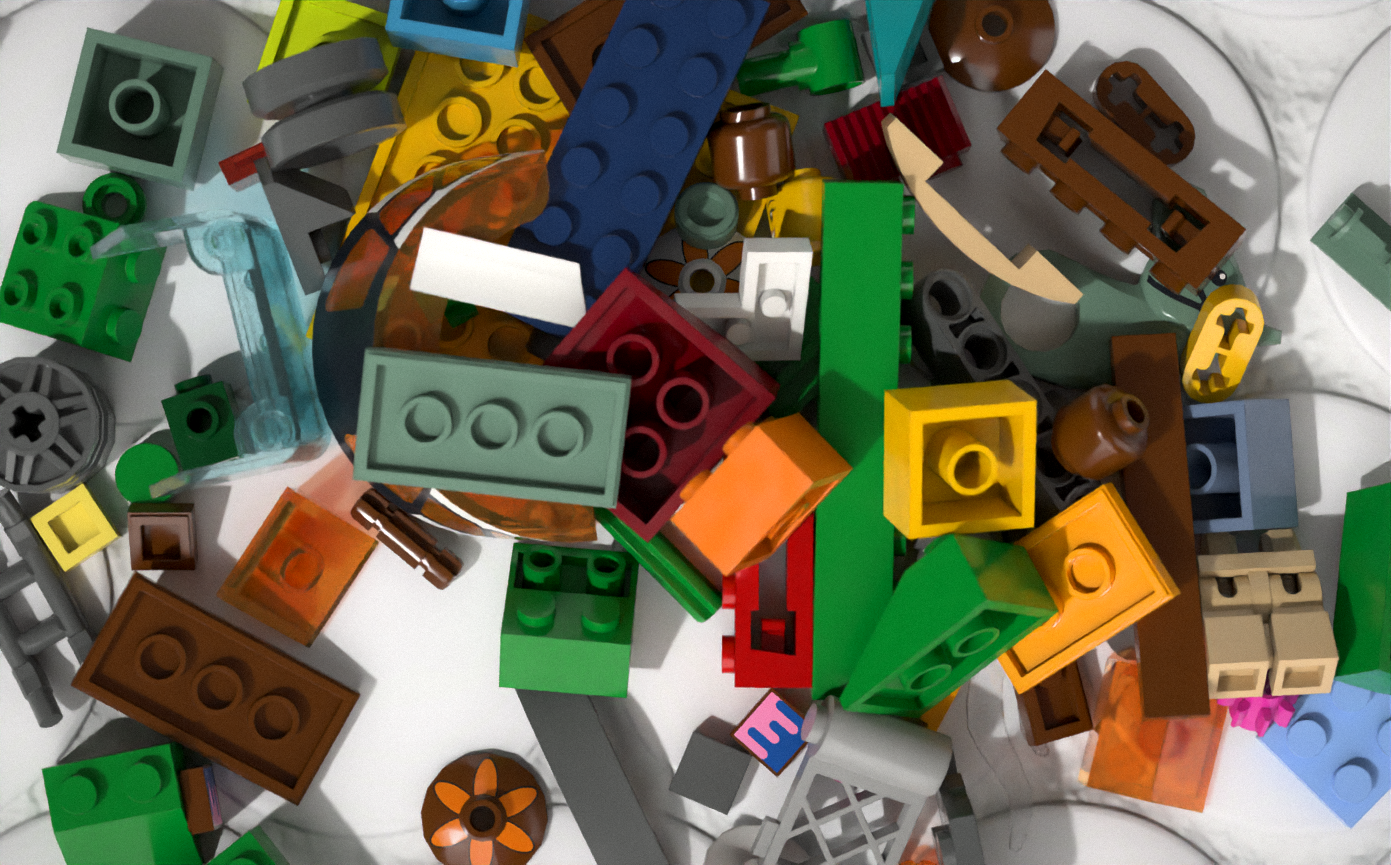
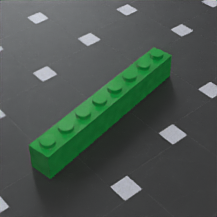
[810,179,915,700]

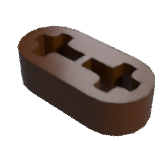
[1092,61,1196,168]

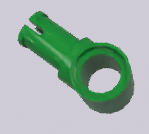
[737,19,866,97]

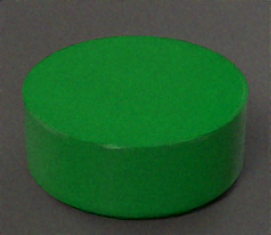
[115,443,182,503]

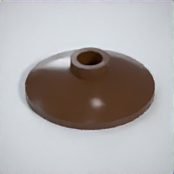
[929,0,1055,92]

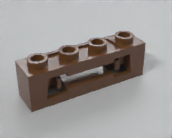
[996,69,1247,297]

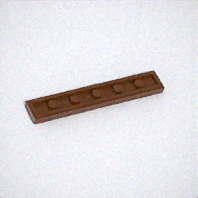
[1109,333,1211,721]

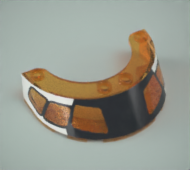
[312,149,598,543]

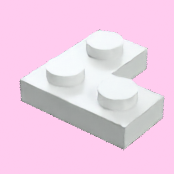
[674,238,813,361]

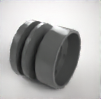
[0,357,115,494]

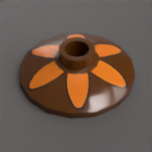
[421,752,548,865]

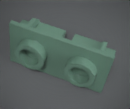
[1310,193,1391,312]

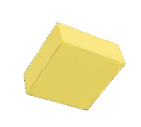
[30,483,122,572]

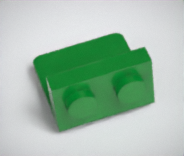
[0,201,169,362]

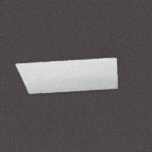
[410,227,586,327]

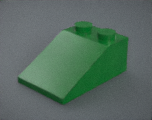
[839,533,1059,718]

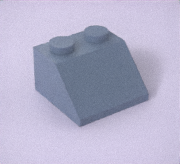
[1182,399,1299,534]

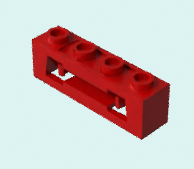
[722,454,814,688]

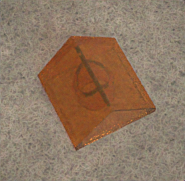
[216,486,379,649]

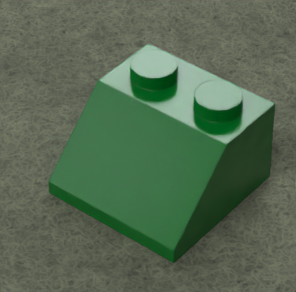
[42,741,205,865]

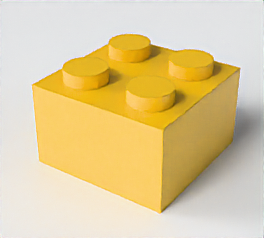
[884,380,1037,539]

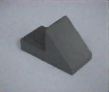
[253,157,356,296]

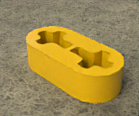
[1179,284,1264,403]

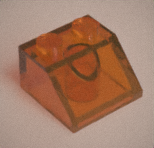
[1077,658,1228,813]

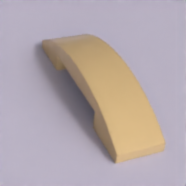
[881,113,1084,304]

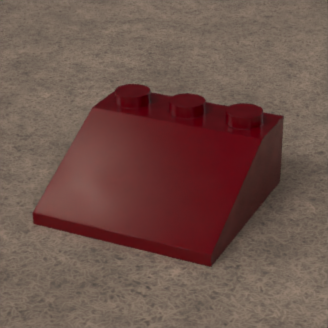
[542,266,781,543]

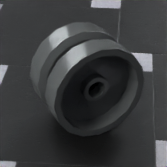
[242,37,407,172]

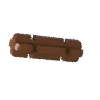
[350,488,464,590]

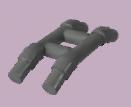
[0,488,97,728]

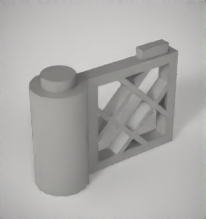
[751,695,952,865]

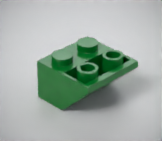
[499,542,639,698]

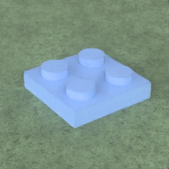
[1255,680,1391,829]

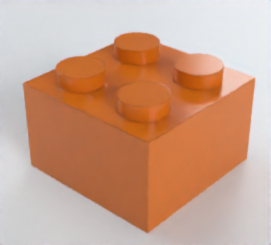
[670,413,853,576]

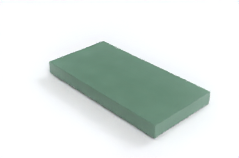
[352,346,631,509]

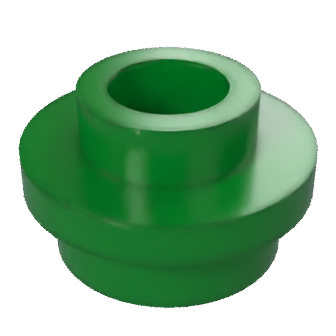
[82,173,147,229]

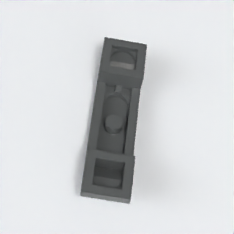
[515,689,671,865]

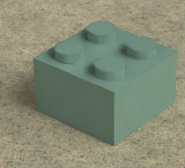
[56,27,224,191]

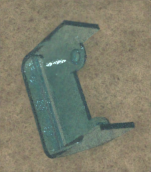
[90,209,331,499]

